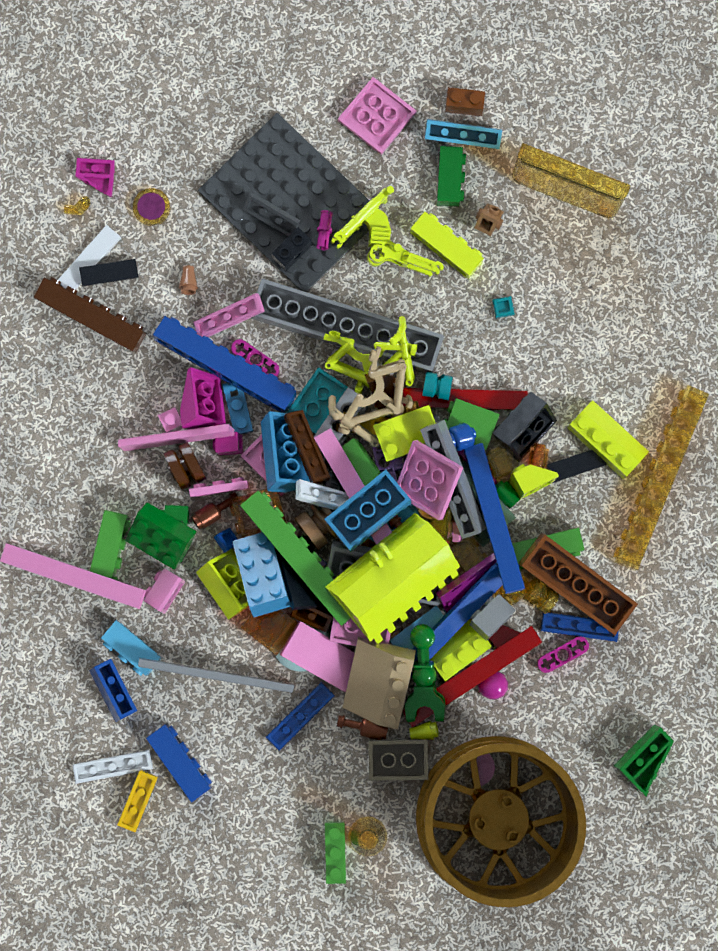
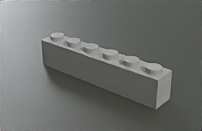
[420,420,486,539]

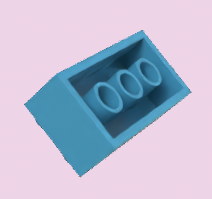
[324,470,412,552]
[232,532,291,617]

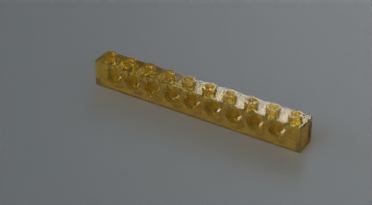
[613,385,709,571]

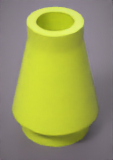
[409,721,439,740]

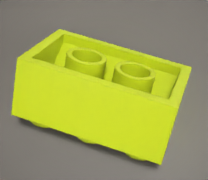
[508,464,559,499]
[196,549,249,620]
[429,619,492,682]

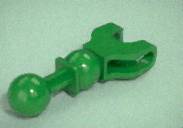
[405,624,446,722]

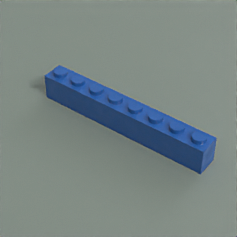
[153,316,296,413]

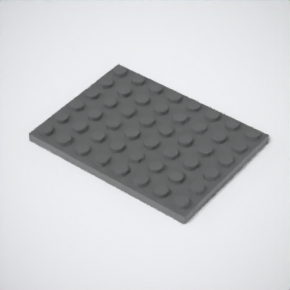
[198,113,370,292]

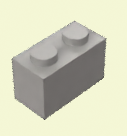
[470,594,516,641]

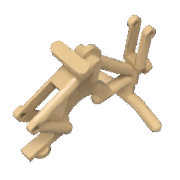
[328,346,413,447]

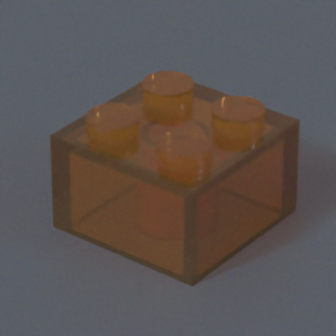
[241,610,298,656]

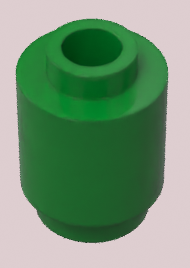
[495,480,521,509]

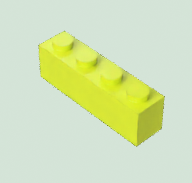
[410,212,484,279]

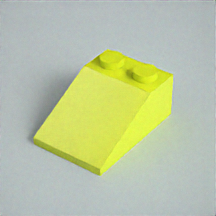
[373,405,436,462]

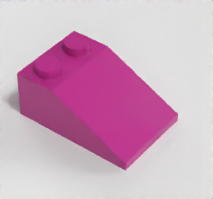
[180,367,226,429]

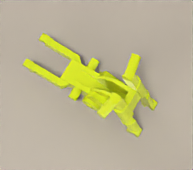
[331,186,444,277]

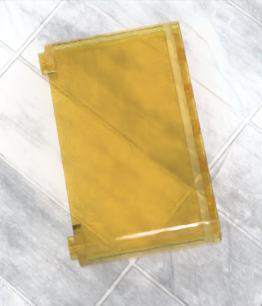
[512,143,631,218]

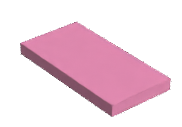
[280,621,355,692]

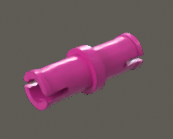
[316,210,333,250]

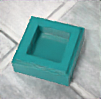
[492,296,515,319]

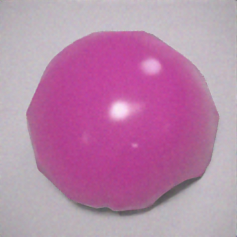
[478,671,508,700]

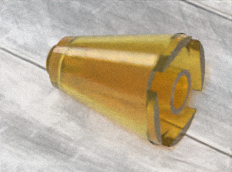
[348,816,387,856]

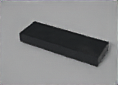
[79,259,139,287]
[546,450,607,483]

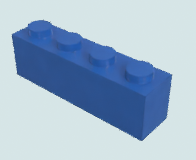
[146,724,212,803]

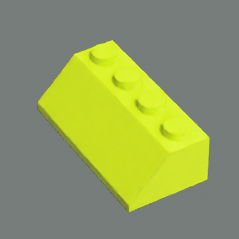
[567,400,649,479]

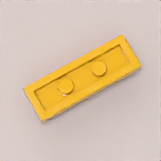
[117,769,158,832]

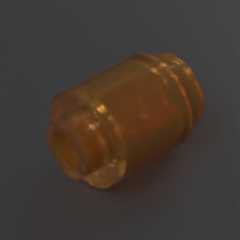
[528,443,549,468]

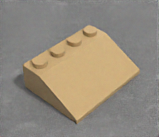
[342,637,416,730]

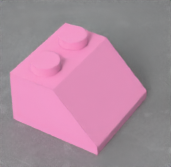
[144,568,185,614]

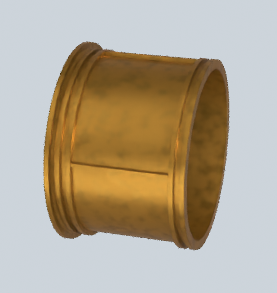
[416,736,586,908]

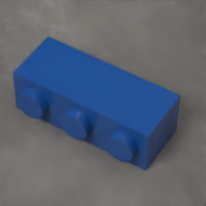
[89,659,137,722]

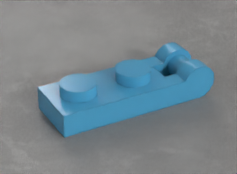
[222,383,253,434]

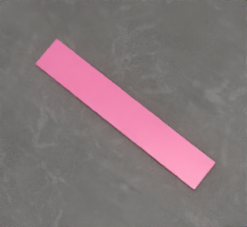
[118,424,235,451]

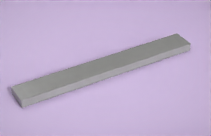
[138,657,294,693]

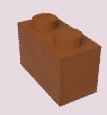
[445,87,485,116]

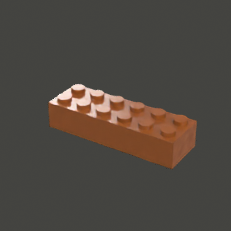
[518,532,638,635]

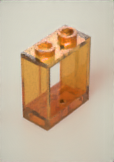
[229,489,287,538]

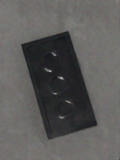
[275,536,325,610]

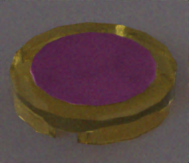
[133,188,170,226]

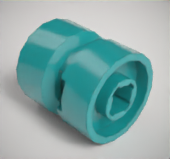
[422,371,453,400]

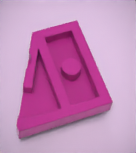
[75,158,115,197]

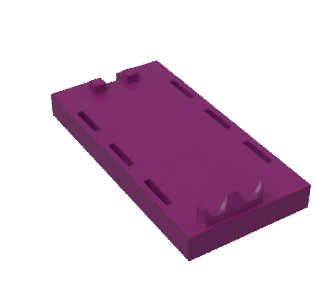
[436,553,496,614]

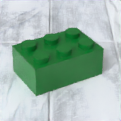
[125,502,197,570]

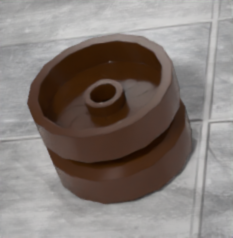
[163,441,206,491]

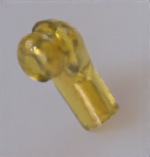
[64,196,90,215]

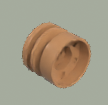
[294,504,337,551]

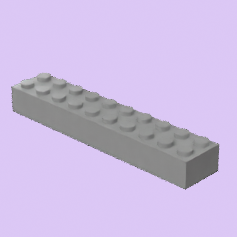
[251,279,444,373]

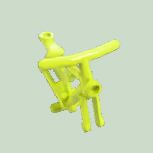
[323,316,417,394]

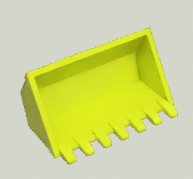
[325,513,460,644]

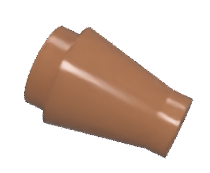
[179,265,198,295]

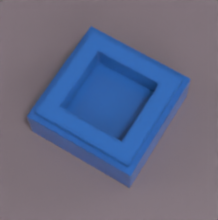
[214,527,238,553]

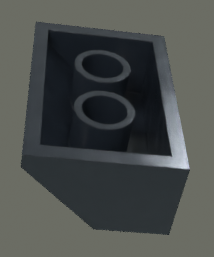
[492,392,557,462]

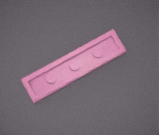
[193,293,265,337]

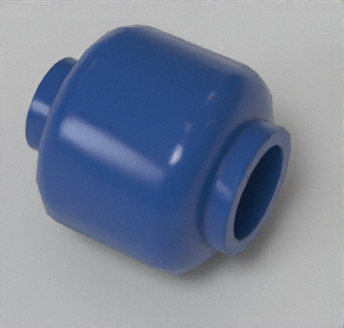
[449,423,476,451]

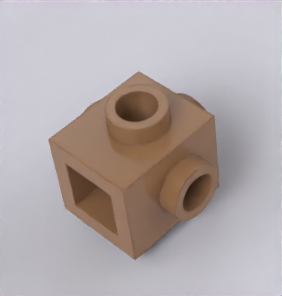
[474,203,504,236]

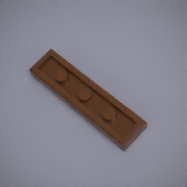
[284,410,331,484]

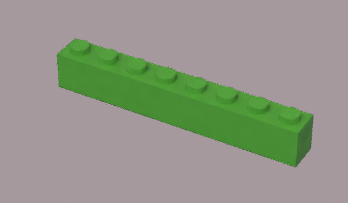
[240,491,351,626]

